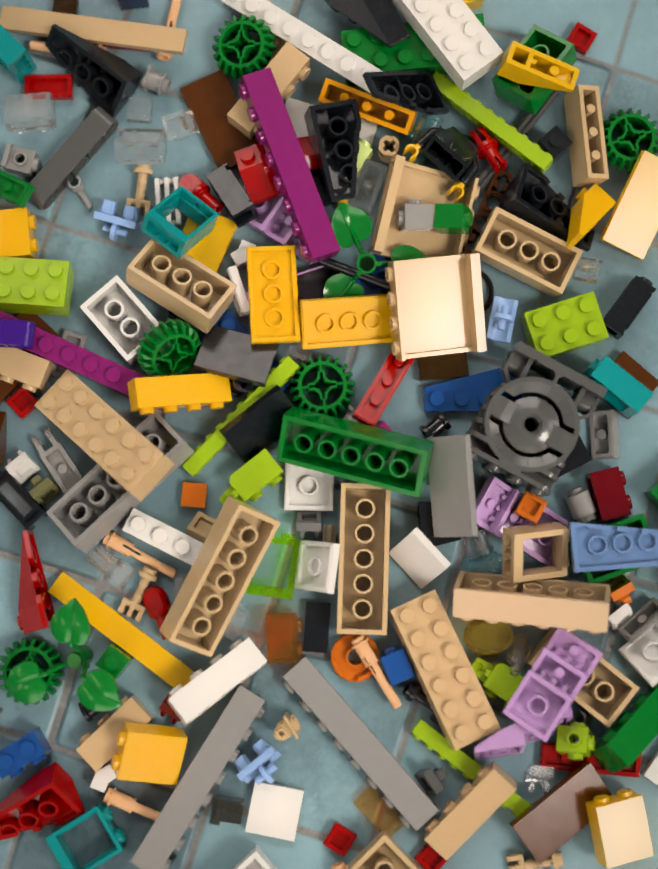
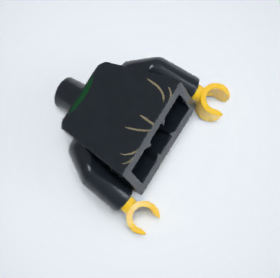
[402,126,479,203]

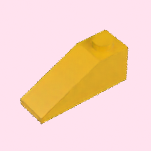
[497,41,580,93]
[566,183,617,250]

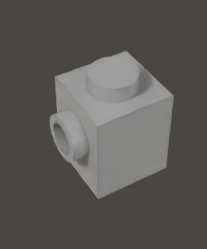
[396,200,434,232]

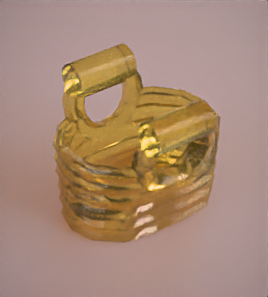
[463,619,514,658]

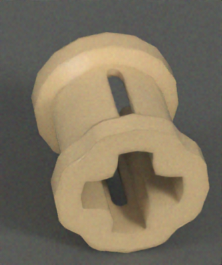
[378,135,400,163]

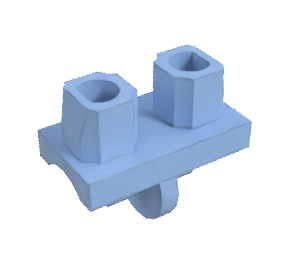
[93,199,142,241]
[486,296,518,344]
[234,739,282,785]

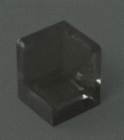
[209,794,245,825]

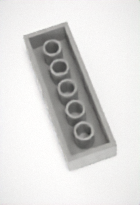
[46,410,195,554]

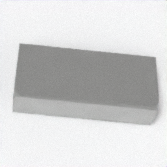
[589,409,620,460]
[618,597,658,644]

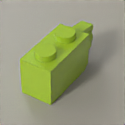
[219,448,284,505]
[471,657,524,707]

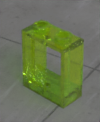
[245,533,300,600]

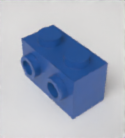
[0,727,52,779]

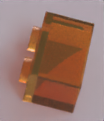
[266,612,303,664]

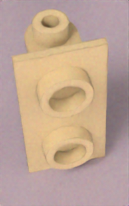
[274,711,301,741]

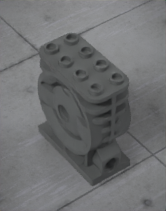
[465,341,608,498]

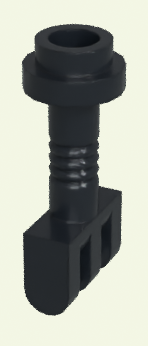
[402,682,440,726]

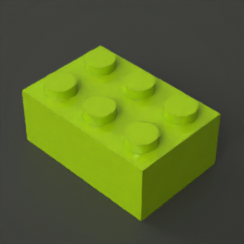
[0,256,75,317]
[520,291,609,358]

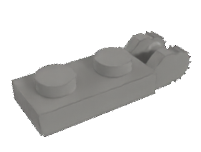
[31,428,84,494]

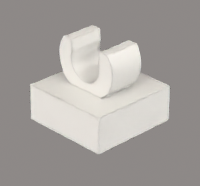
[5,450,40,484]

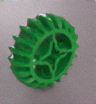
[212,14,276,80]
[603,108,658,174]
[136,318,202,377]
[290,354,355,417]
[0,637,65,705]

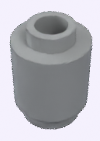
[565,486,597,523]

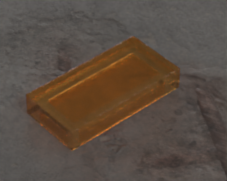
[353,785,404,836]

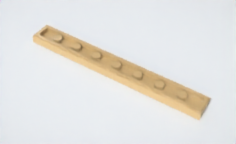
[0,5,188,55]

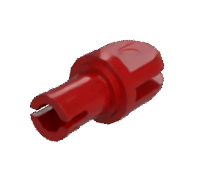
[469,127,507,173]
[179,173,224,213]
[143,586,171,640]

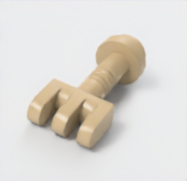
[126,163,153,217]
[117,565,158,623]
[505,851,564,869]

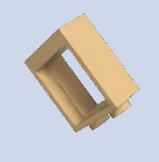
[502,521,570,583]

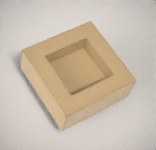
[186,511,216,543]

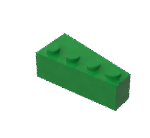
[591,683,658,774]

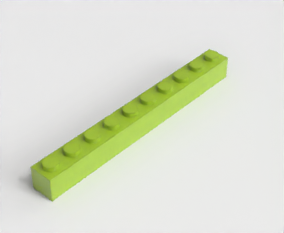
[433,71,553,174]
[182,356,301,477]
[411,718,532,818]

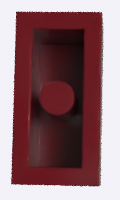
[585,466,633,522]

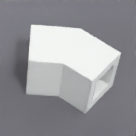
[230,240,256,270]
[90,762,117,793]

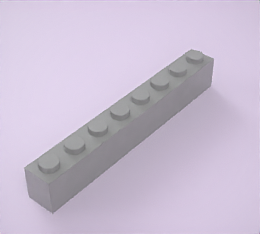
[283,655,439,831]
[130,684,267,869]

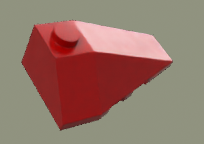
[234,136,319,205]
[17,530,55,634]
[0,762,85,840]

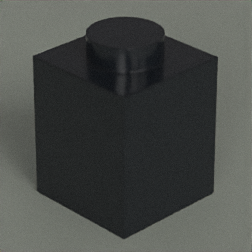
[537,125,573,166]

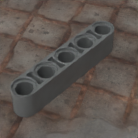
[30,107,119,210]

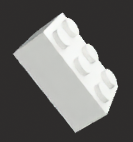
[80,275,159,366]

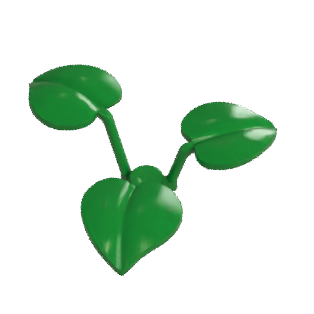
[323,203,427,298]
[6,598,122,712]

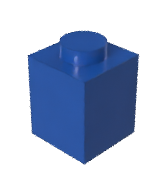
[380,645,415,686]

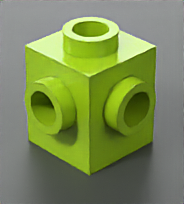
[556,722,596,760]

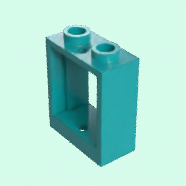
[0,25,37,84]
[141,186,219,259]
[584,356,654,418]
[45,802,127,869]

